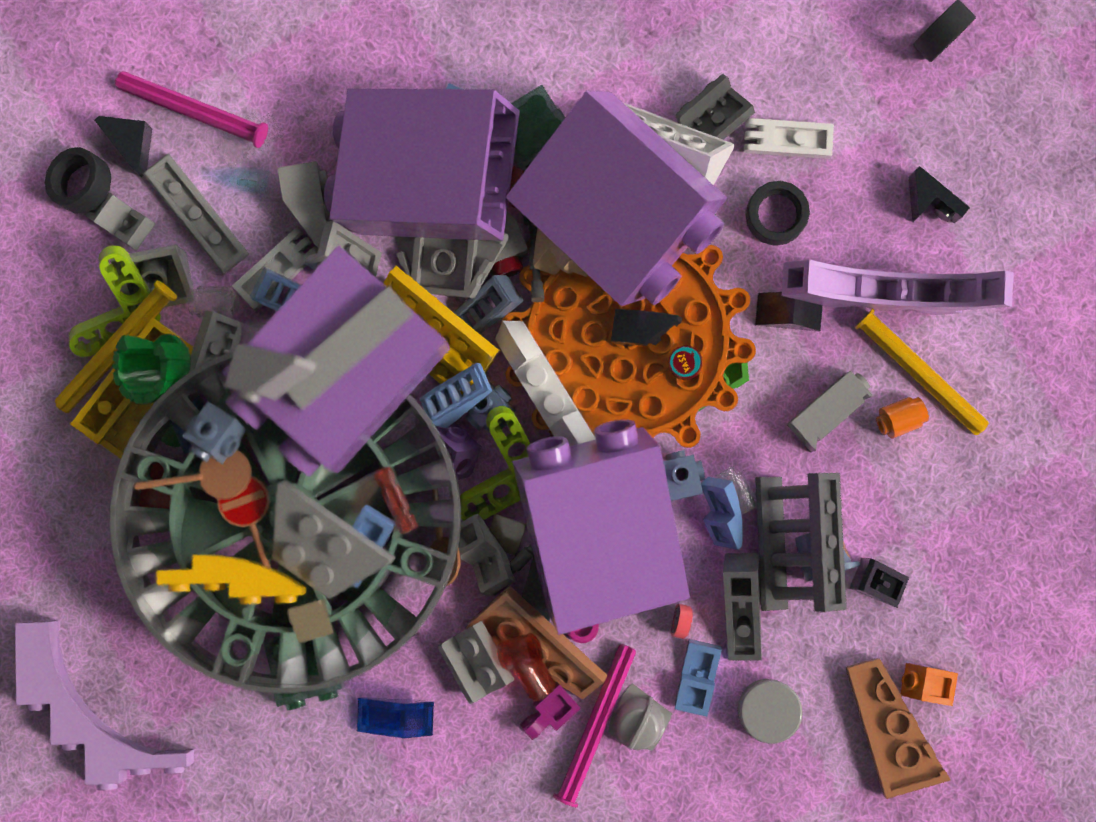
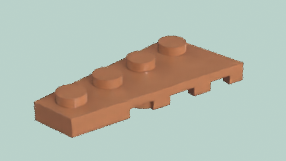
[465,585,607,699]
[845,658,951,799]

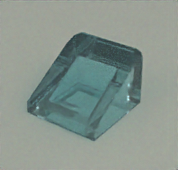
[229,167,270,194]

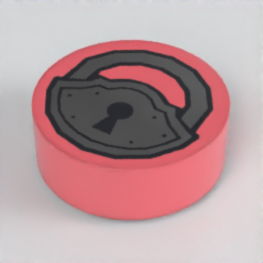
[671,604,693,639]

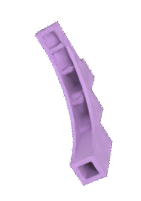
[782,260,1014,315]
[15,621,194,790]

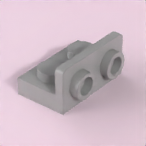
[305,221,382,278]
[189,310,244,381]
[438,621,515,704]

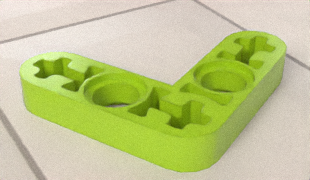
[69,245,161,357]
[460,406,530,521]

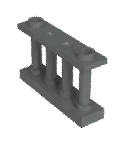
[755,473,847,612]

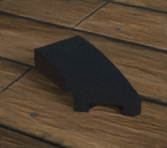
[611,309,682,346]

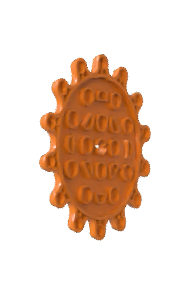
[501,245,756,448]

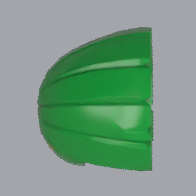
[112,334,191,404]

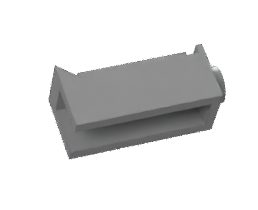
[786,370,873,452]

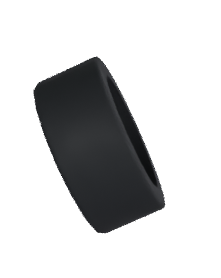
[913,0,976,62]
[44,147,112,214]
[745,181,810,246]

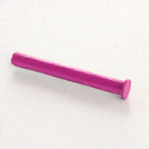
[115,71,268,148]
[553,644,636,808]

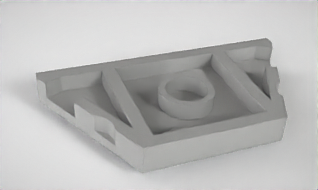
[394,234,509,298]
[273,480,395,599]

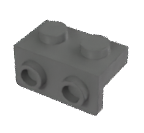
[676,74,755,140]

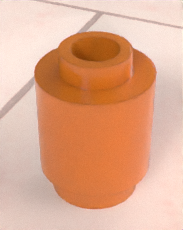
[876,397,929,439]

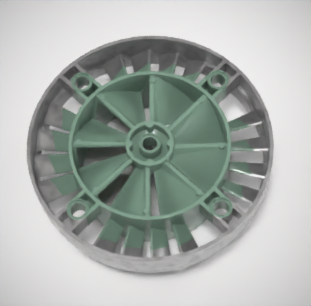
[110,352,461,693]

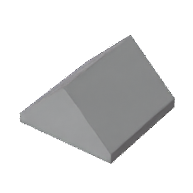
[110,244,195,307]

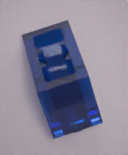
[357,697,434,739]

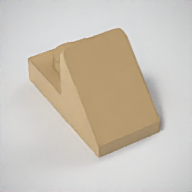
[533,228,588,277]

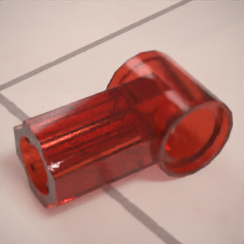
[497,633,557,702]

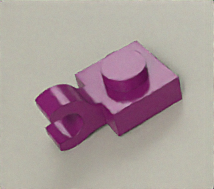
[520,681,581,741]

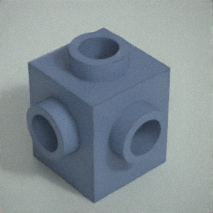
[462,381,516,431]
[183,402,246,464]
[663,450,705,501]

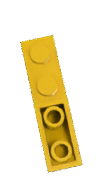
[157,555,306,604]

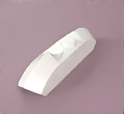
[495,321,596,446]

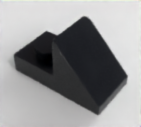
[908,166,970,223]

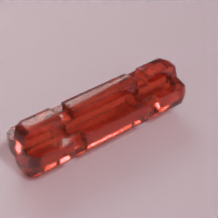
[374,467,418,534]

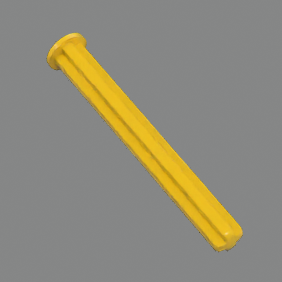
[55,280,177,413]
[854,308,989,436]

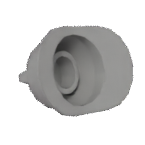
[609,683,672,751]

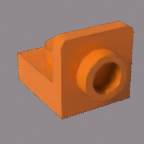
[900,663,958,706]

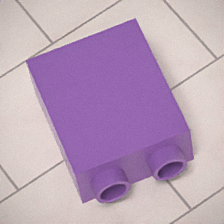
[324,89,520,241]
[506,91,728,306]
[221,245,450,477]
[512,420,690,635]

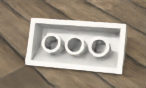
[624,103,734,185]

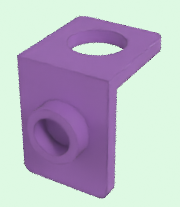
[435,422,482,480]

